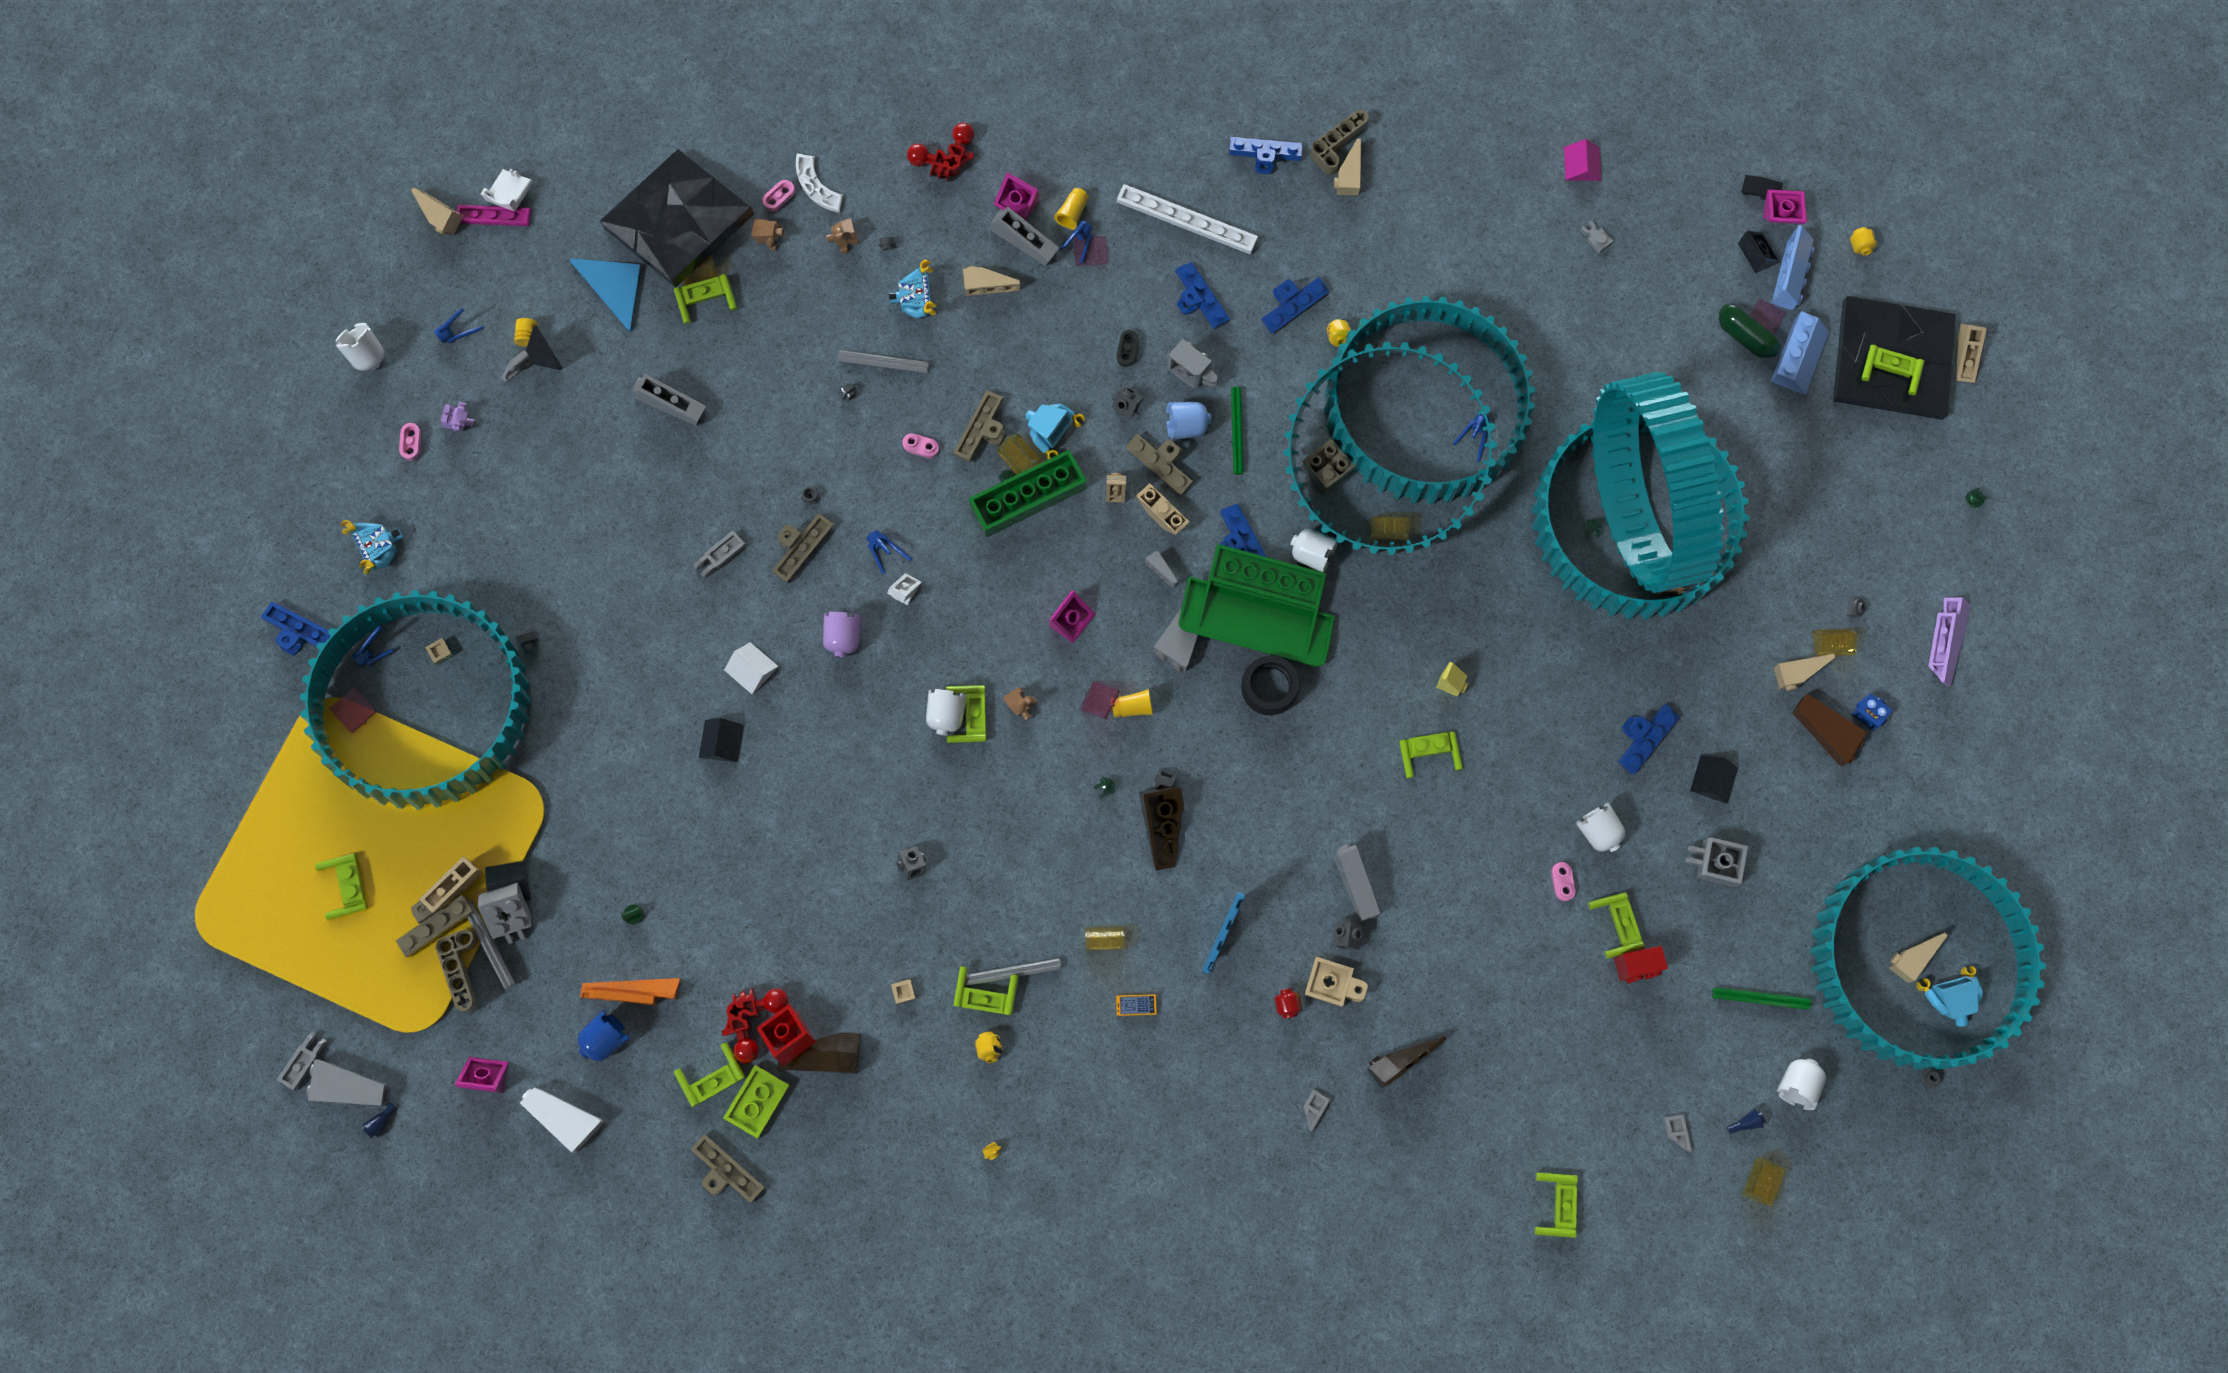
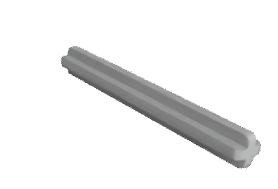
[838,350,929,373]
[467,900,515,989]
[965,958,1062,986]

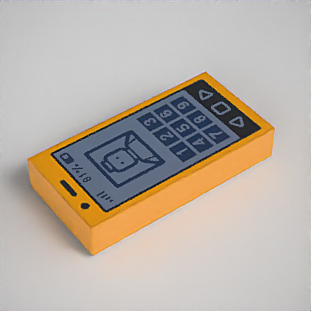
[1116,994,1157,1016]

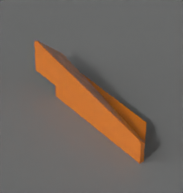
[580,978,680,1006]

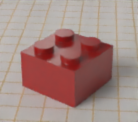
[1614,946,1668,984]
[757,1004,816,1066]

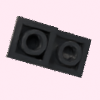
[1741,175,1783,200]

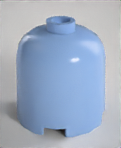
[1166,402,1211,439]

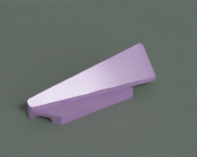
[1929,598,1970,686]

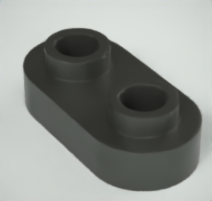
[1117,330,1138,367]

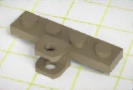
[953,390,1006,463]
[1125,434,1193,496]
[772,513,834,583]
[396,895,475,958]
[690,1134,765,1204]

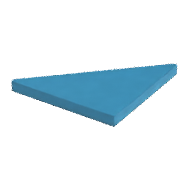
[570,258,641,332]
[1202,892,1245,974]

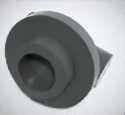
[1847,597,1866,618]

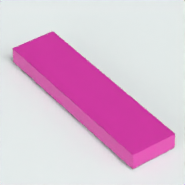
[457,205,531,227]

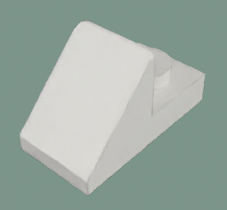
[887,573,921,605]

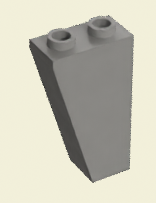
[990,206,1059,266]
[633,374,706,426]
[1154,609,1198,672]
[1333,844,1381,923]
[307,1059,390,1106]

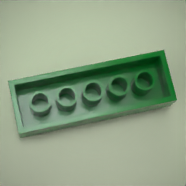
[968,450,1087,537]

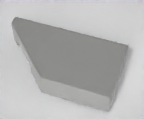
[501,350,532,382]
[1303,1089,1331,1132]
[1663,1114,1692,1152]

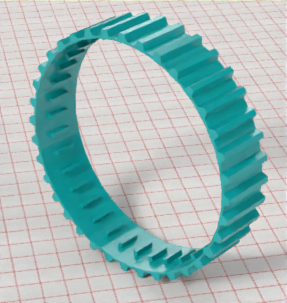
[1324,296,1535,504]
[1283,341,1497,555]
[1591,371,1725,593]
[1531,413,1750,620]
[300,590,531,810]
[1810,847,2046,1070]

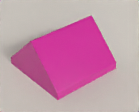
[1564,139,1601,181]
[994,172,1039,220]
[1763,190,1807,224]
[1049,590,1095,643]
[455,1057,509,1093]

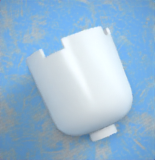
[336,323,384,371]
[1290,528,1338,573]
[926,689,967,736]
[1576,803,1625,852]
[1777,1058,1826,1110]

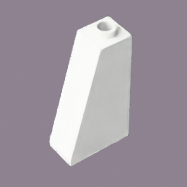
[520,1088,604,1153]

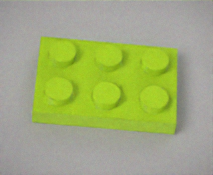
[723,1065,790,1139]

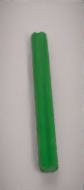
[1231,387,1244,475]
[1712,987,1811,1010]

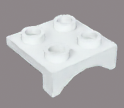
[481,169,533,212]

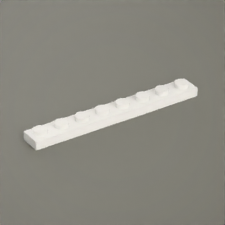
[1117,184,1258,255]

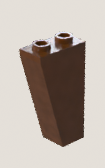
[1792,694,1867,767]

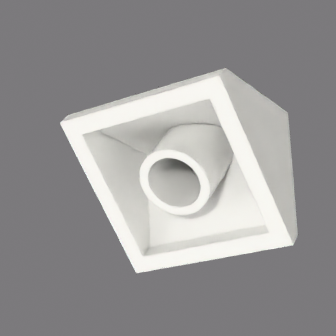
[724,642,778,695]

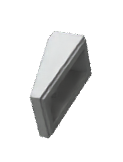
[1145,551,1178,588]

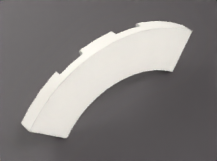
[796,154,843,213]

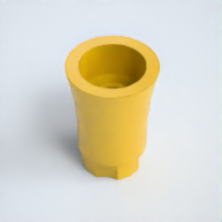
[1054,188,1089,230]
[1111,689,1153,717]

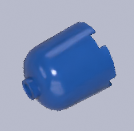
[577,1010,630,1061]

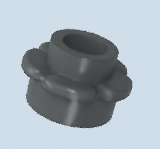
[878,237,896,250]
[839,383,856,401]
[801,487,820,505]
[1922,1068,1942,1088]

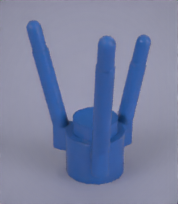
[1059,221,1093,264]
[434,308,484,344]
[1453,414,1490,462]
[867,530,912,575]
[351,626,394,666]

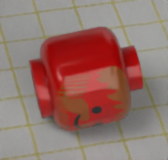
[1274,988,1302,1018]

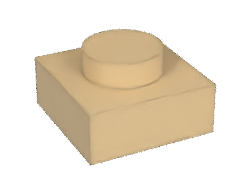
[425,638,453,665]
[891,979,916,1004]

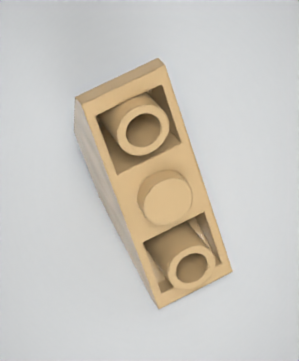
[1136,483,1190,535]

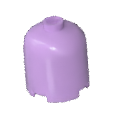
[823,612,862,658]

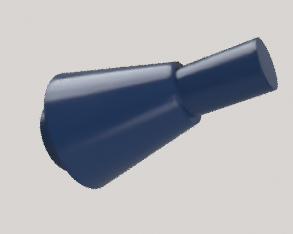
[362,1103,397,1138]
[1727,1109,1766,1134]

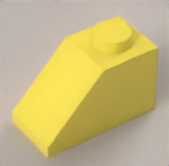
[1436,662,1468,697]

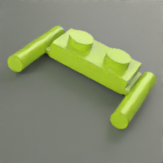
[674,274,737,324]
[1862,345,1925,395]
[946,685,986,743]
[1399,732,1463,778]
[315,853,367,920]
[1588,892,1645,959]
[953,966,1019,1015]
[673,1042,746,1108]
[1534,1172,1578,1238]

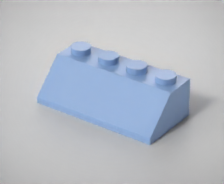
[1771,225,1815,310]
[1771,311,1829,395]

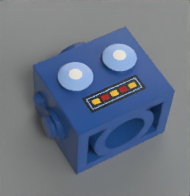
[1852,693,1892,731]

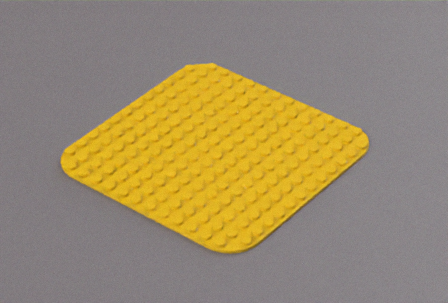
[195,697,545,1033]

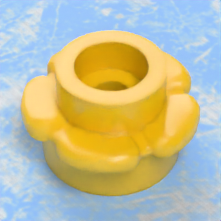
[982,1142,1001,1160]

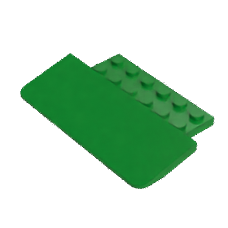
[1178,544,1335,667]

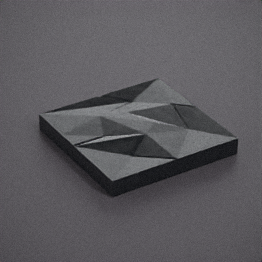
[600,149,754,288]
[1833,296,1956,420]

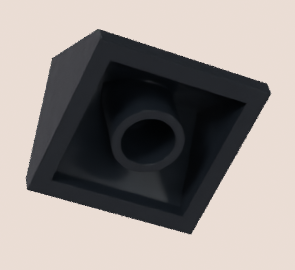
[1738,231,1780,274]
[526,325,563,370]
[699,718,743,762]
[1690,755,1738,804]
[485,861,532,901]

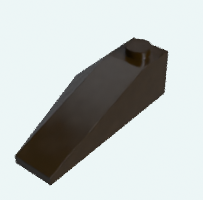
[1139,787,1184,871]
[777,1033,861,1074]
[1367,1036,1447,1089]

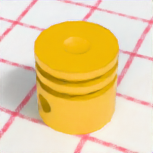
[514,318,538,347]

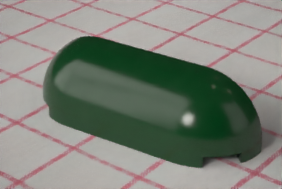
[1719,304,1781,358]

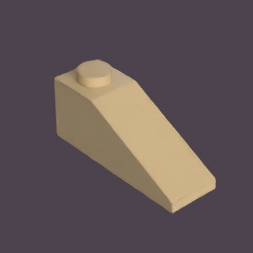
[1333,139,1361,196]
[411,188,463,235]
[963,266,1020,296]
[1956,324,1987,383]
[1106,473,1126,503]
[1774,654,1835,691]
[419,856,483,913]
[1889,933,1948,983]

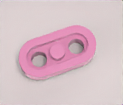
[763,180,795,212]
[399,423,422,461]
[902,433,939,458]
[1551,862,1575,901]

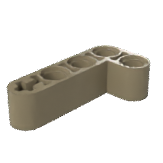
[1310,110,1369,175]
[435,930,478,1013]

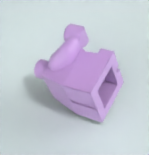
[441,402,475,432]

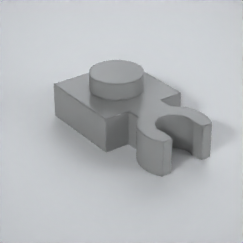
[1581,221,1613,254]

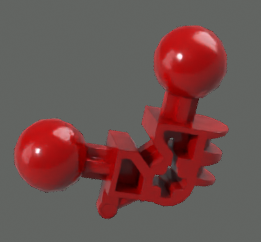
[906,122,975,182]
[722,988,789,1064]

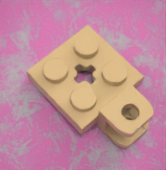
[1304,957,1368,1007]

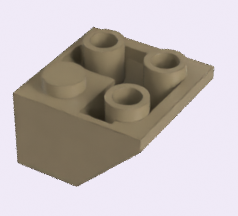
[1302,439,1355,495]

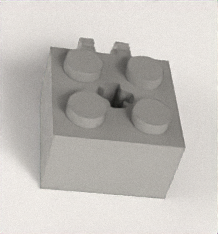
[1167,339,1218,388]
[1685,838,1748,887]
[478,882,532,944]

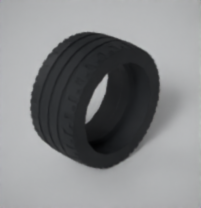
[1241,655,1300,716]

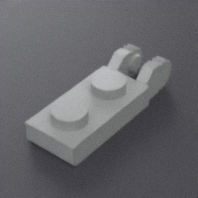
[694,530,746,578]
[277,1032,327,1091]

